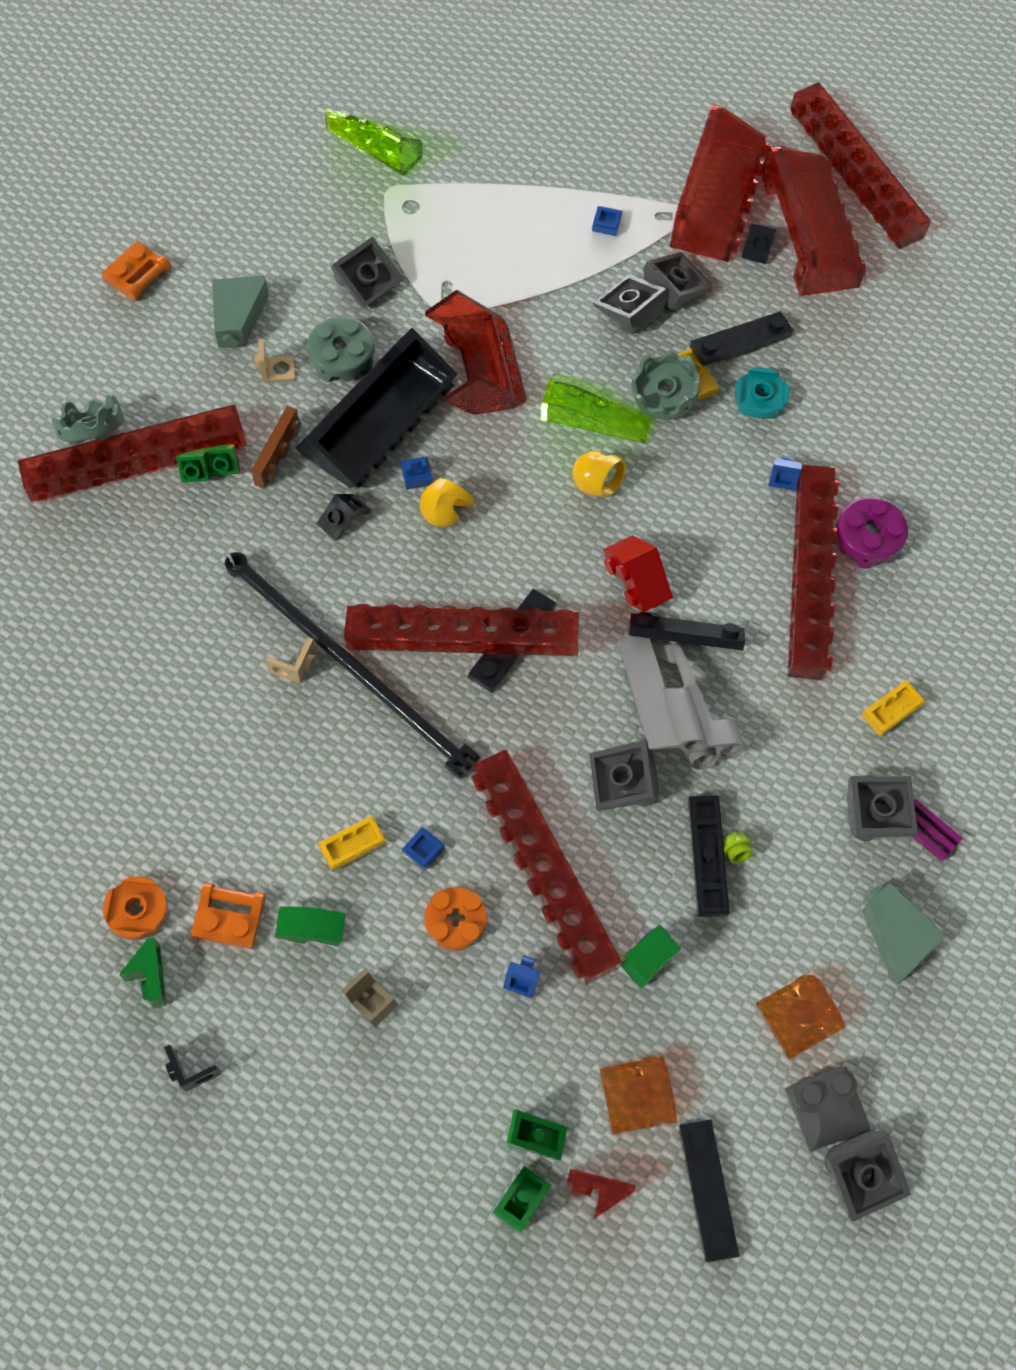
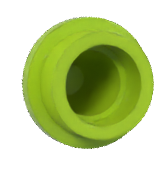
[723,832,753,864]

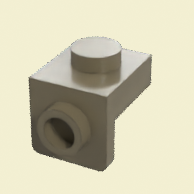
[342,969,398,1028]

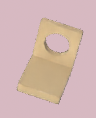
[254,339,295,382]
[265,637,316,684]

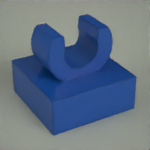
[768,455,802,491]
[401,456,433,490]
[503,955,541,999]

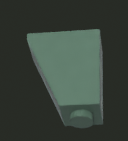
[212,275,269,348]
[862,882,946,985]

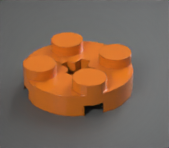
[103,876,168,940]
[425,887,487,951]

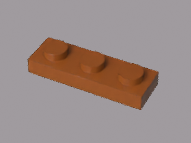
[251,406,301,489]

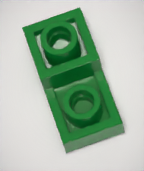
[176,444,240,483]
[274,906,346,947]

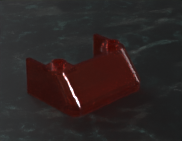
[425,290,527,415]

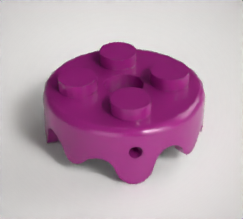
[834,497,908,569]

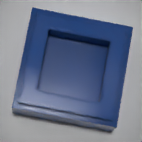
[592,206,622,236]
[402,827,445,871]

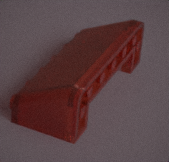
[670,103,770,263]
[761,145,866,297]

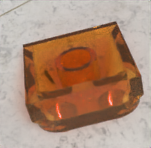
[756,972,845,1060]
[599,1056,677,1135]

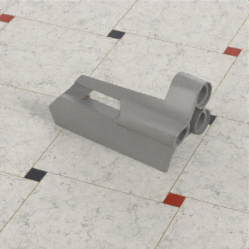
[619,635,745,770]

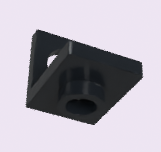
[741,223,776,264]
[316,494,371,541]
[164,1044,222,1092]

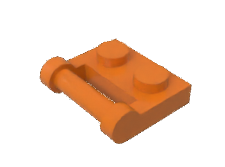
[101,241,172,301]
[190,882,266,950]

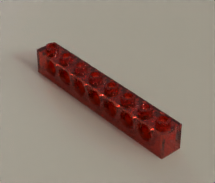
[790,82,931,249]
[17,404,247,502]
[787,464,839,681]
[344,604,579,656]
[471,749,622,985]

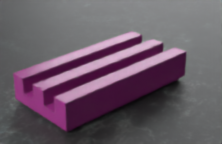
[911,798,963,862]

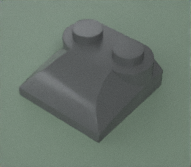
[330,237,404,309]
[643,252,714,310]
[593,274,668,333]
[589,740,659,811]
[847,776,918,841]
[785,1066,871,1152]
[825,1130,911,1222]

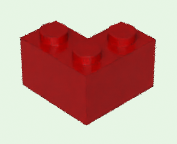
[603,535,673,612]

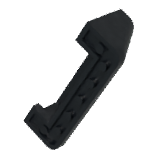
[295,327,458,489]

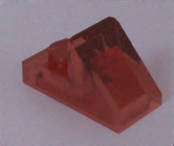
[565,1169,635,1220]

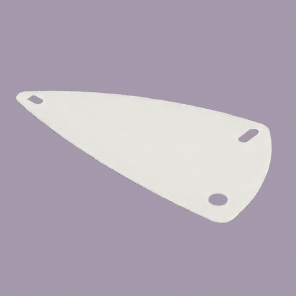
[384,183,688,315]

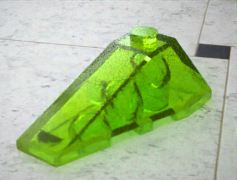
[324,108,423,176]
[541,373,652,444]

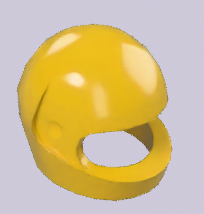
[572,451,626,498]
[420,478,475,528]

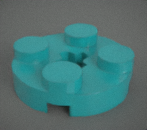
[734,368,790,419]

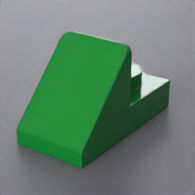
[620,925,682,989]
[120,937,167,1008]
[506,1110,568,1160]
[493,1166,551,1233]

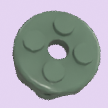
[307,316,375,382]
[632,351,700,420]
[52,393,124,445]

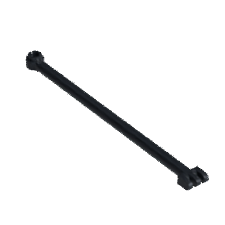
[225,552,480,779]

